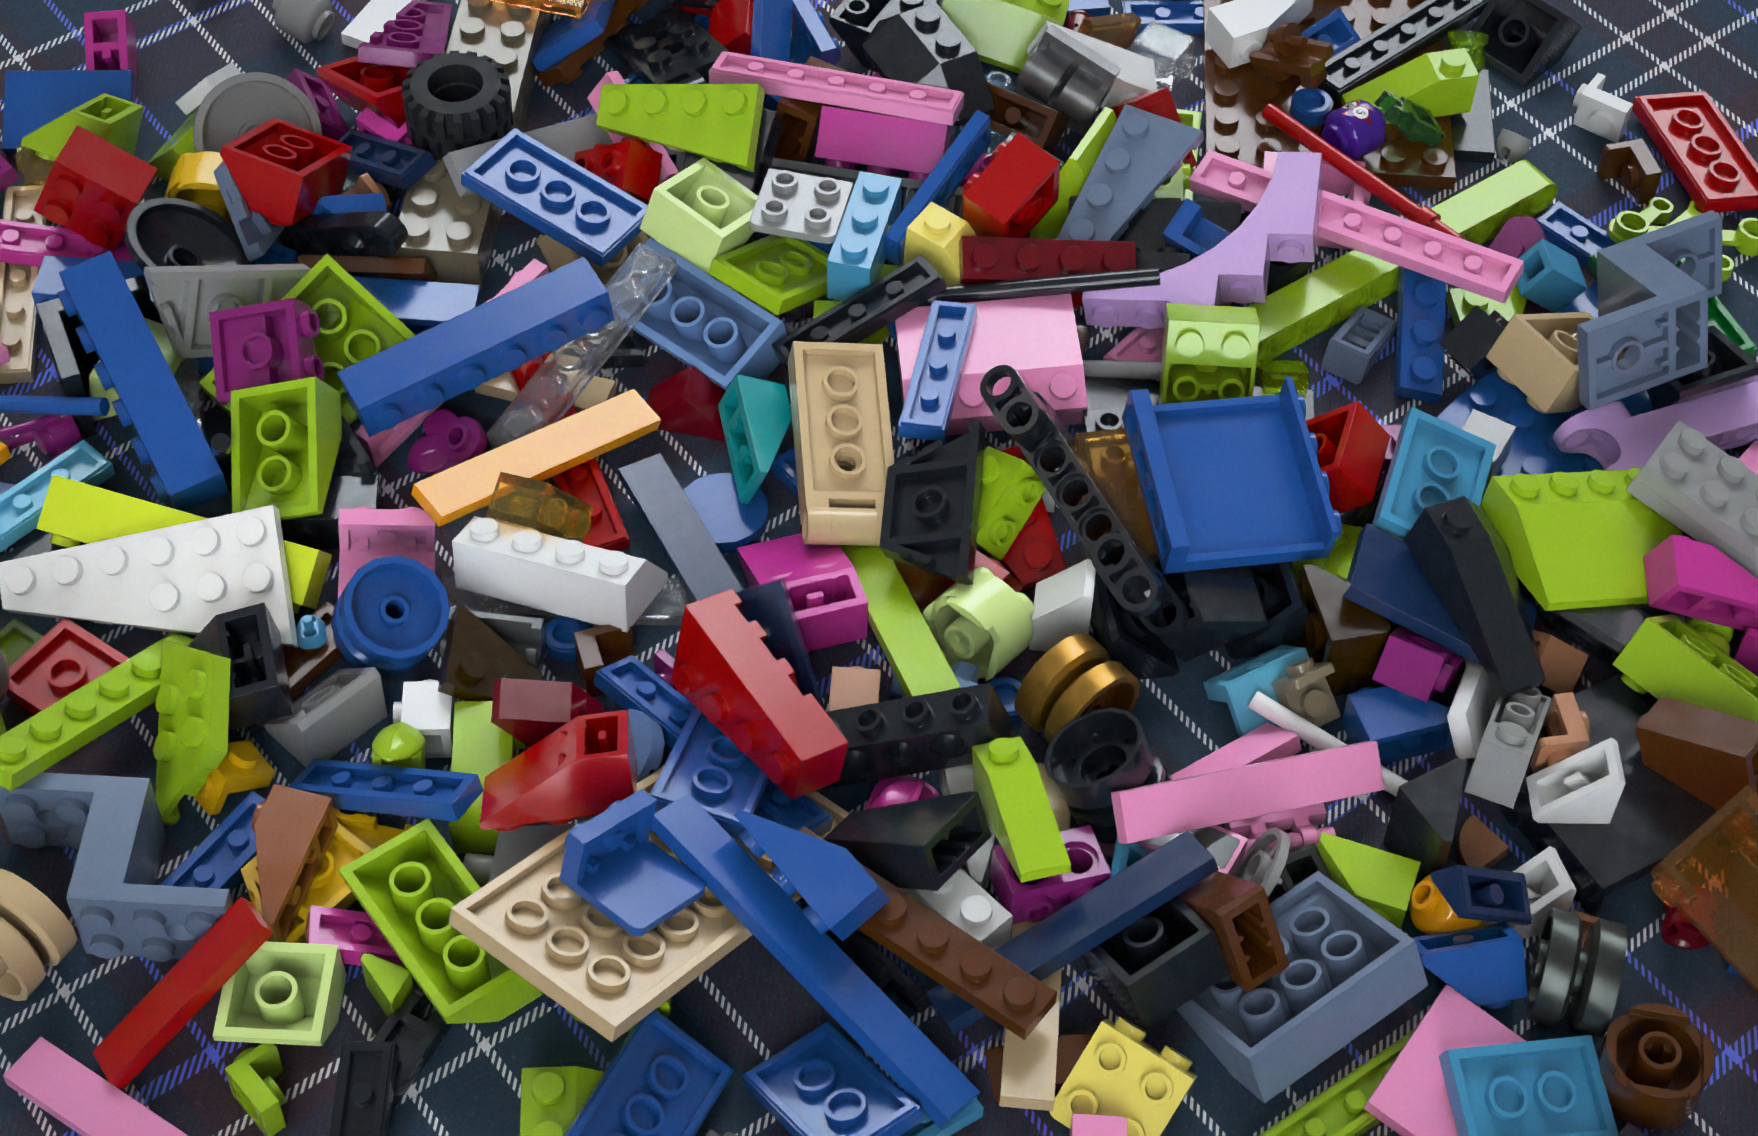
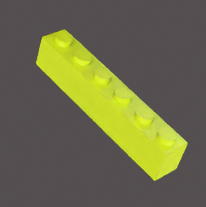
[36,475,332,614]

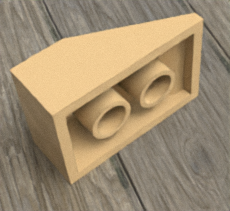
[1486,312,1627,414]

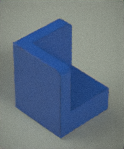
[1162,198,1230,260]

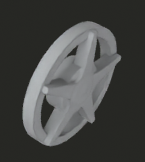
[1234,827,1292,897]

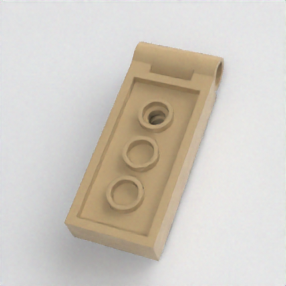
[788,341,895,546]

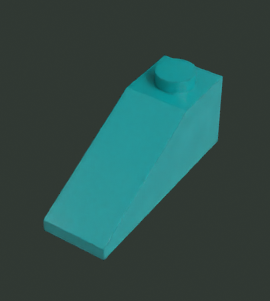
[718,374,792,504]

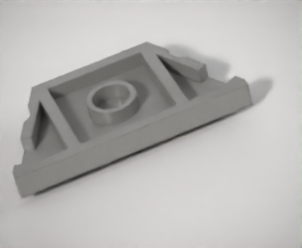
[144,264,311,358]

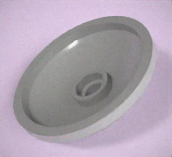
[193,72,322,153]

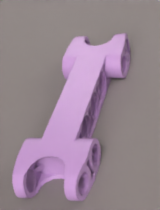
[1552,360,1758,471]

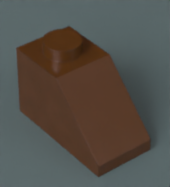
[987,82,1069,156]

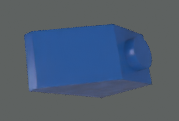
[1341,686,1454,765]
[1412,923,1528,1009]

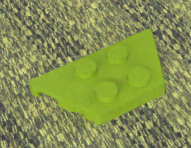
[153,640,231,826]

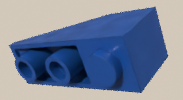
[734,809,891,941]

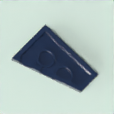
[735,578,826,712]

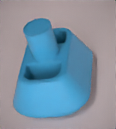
[296,615,327,650]

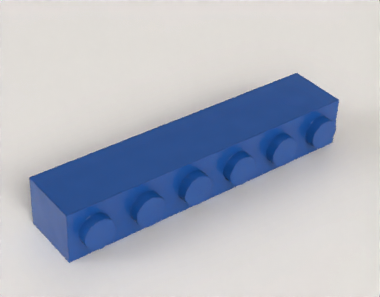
[57,251,229,512]
[337,257,615,437]

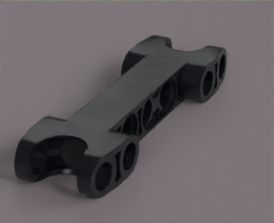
[980,365,1189,639]

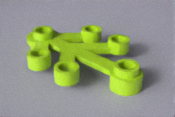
[1607,197,1758,282]

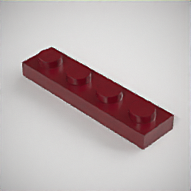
[959,236,1136,284]

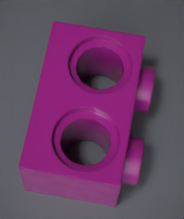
[1372,626,1463,702]
[990,825,1111,924]

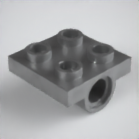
[1013,24,1121,136]

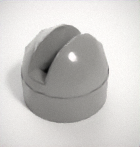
[1495,128,1532,163]

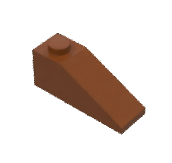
[252,784,338,942]

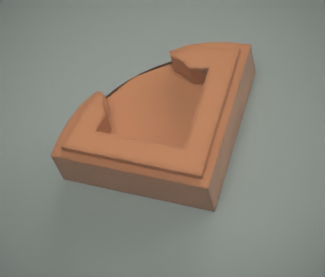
[1457,814,1509,869]

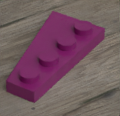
[357,0,453,70]

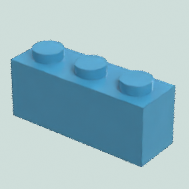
[827,171,902,301]

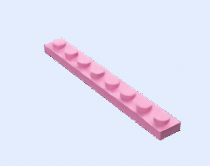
[1189,150,1524,303]

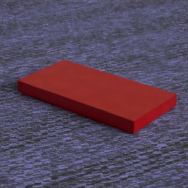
[1632,91,1758,213]

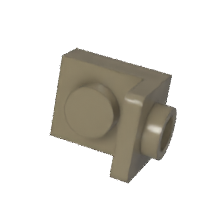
[1271,658,1341,727]

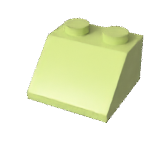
[639,158,758,276]
[213,941,347,1046]

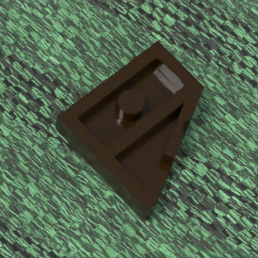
[438,605,542,701]

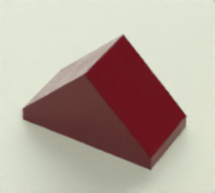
[646,365,726,441]

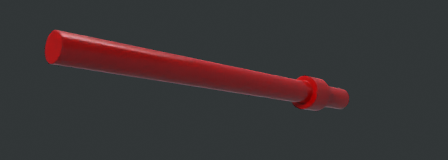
[1262,103,1464,239]

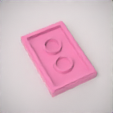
[1363,984,1526,1136]

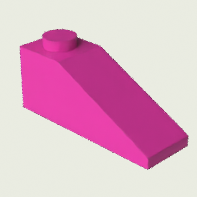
[84,10,137,103]
[1644,535,1758,631]

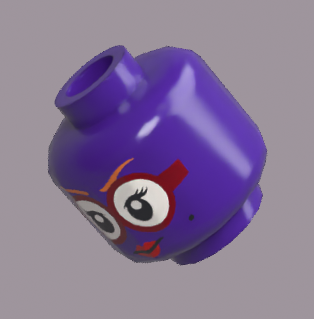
[1322,99,1386,160]

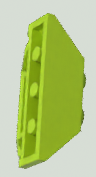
[1030,107,1117,239]

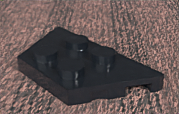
[879,420,986,585]

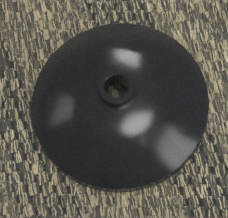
[124,198,255,273]

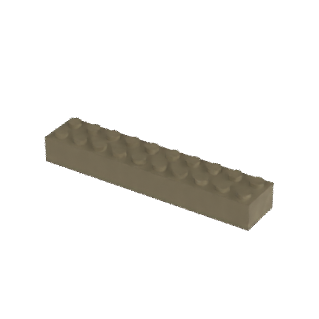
[392,0,553,291]

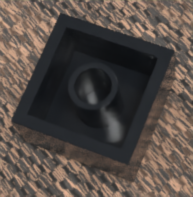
[1082,896,1230,1030]

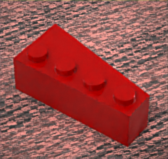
[671,589,849,800]

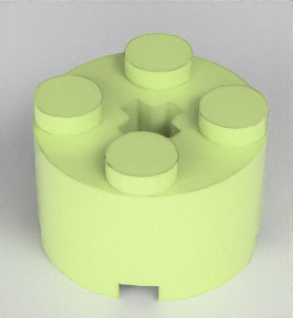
[922,567,1034,681]

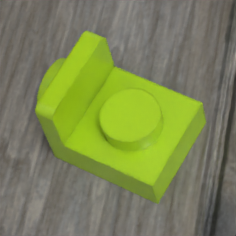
[224,1043,286,1136]

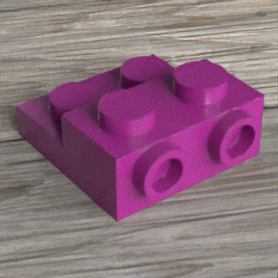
[209,298,324,405]

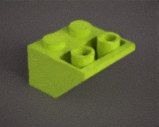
[21,93,144,161]

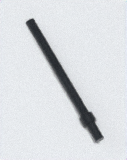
[919,267,1161,306]

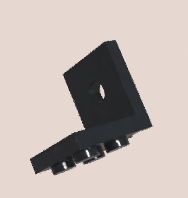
[36,275,156,439]

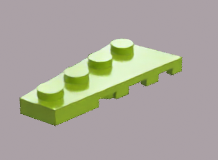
[596,84,765,172]

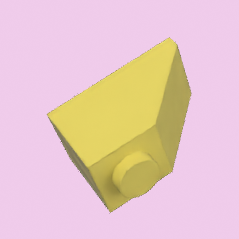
[903,201,977,302]

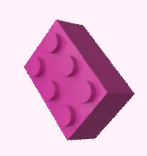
[815,106,956,181]

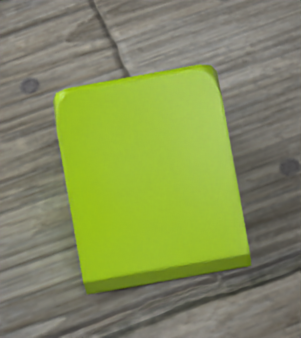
[360,953,414,1017]

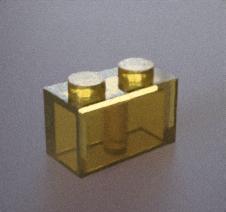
[486,471,594,543]

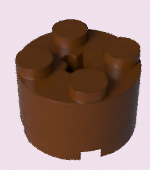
[1597,1003,1715,1129]

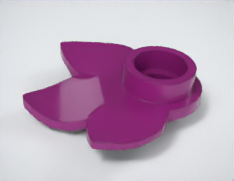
[407,410,487,476]

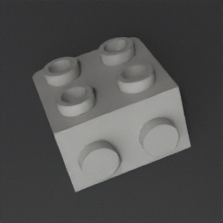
[750,168,853,244]

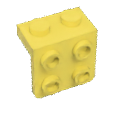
[1050,1016,1198,1136]

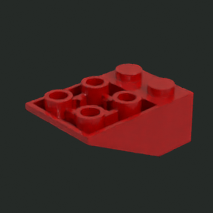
[480,709,637,832]

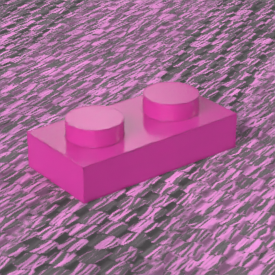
[305,905,407,969]

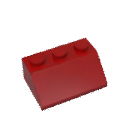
[220,118,353,226]

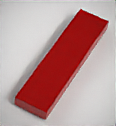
[92,896,273,1090]

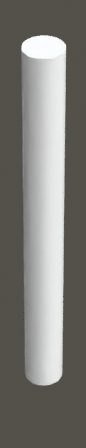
[1248,691,1409,797]

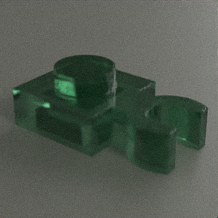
[1374,90,1446,148]

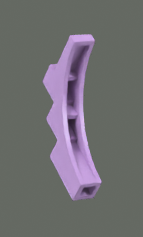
[1082,152,1323,329]

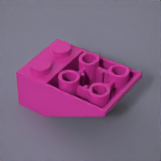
[737,533,868,652]

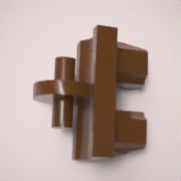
[1249,21,1334,89]

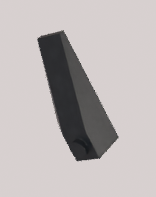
[1404,496,1545,698]

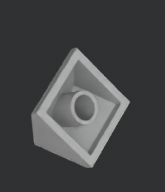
[264,667,388,767]

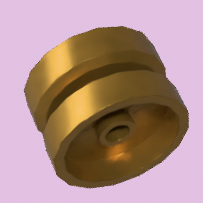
[1014,633,1140,744]

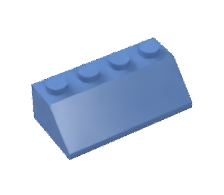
[606,238,788,390]

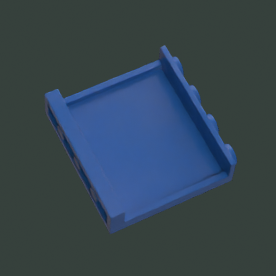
[1122,377,1342,574]

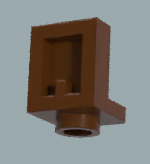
[1596,138,1662,205]

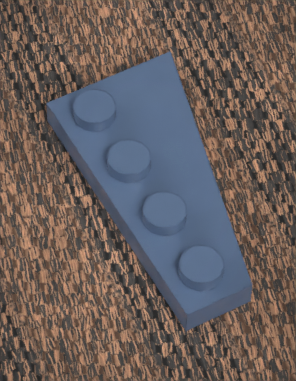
[1057,104,1204,241]

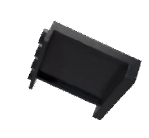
[1470,673,1741,916]

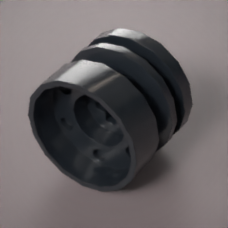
[1044,708,1172,844]

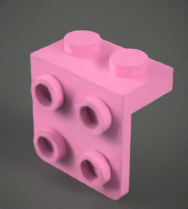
[338,506,435,618]

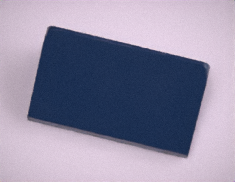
[1430,865,1532,925]

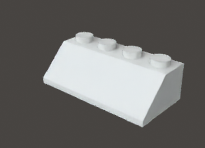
[452,516,668,633]

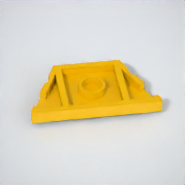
[240,809,415,943]

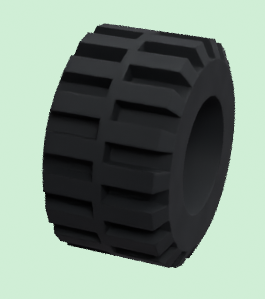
[402,50,513,159]

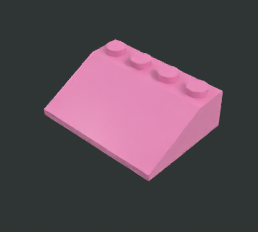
[895,294,1088,439]

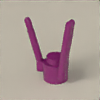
[0,415,81,468]

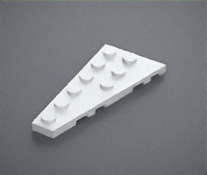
[0,505,298,648]

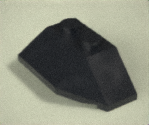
[862,1,995,127]

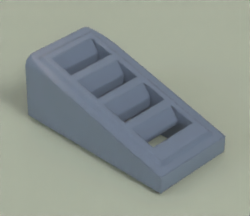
[1321,306,1397,384]

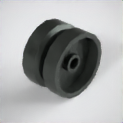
[1526,907,1628,1038]

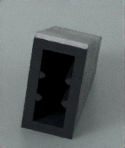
[823,791,991,891]

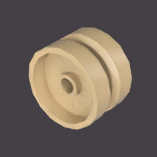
[0,869,77,1001]

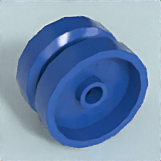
[331,555,450,677]

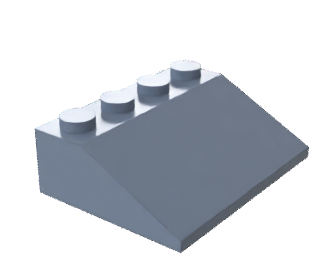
[1176,871,1429,1104]

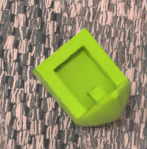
[372,722,426,769]

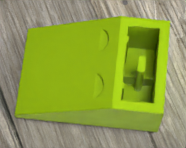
[1159,303,1260,404]

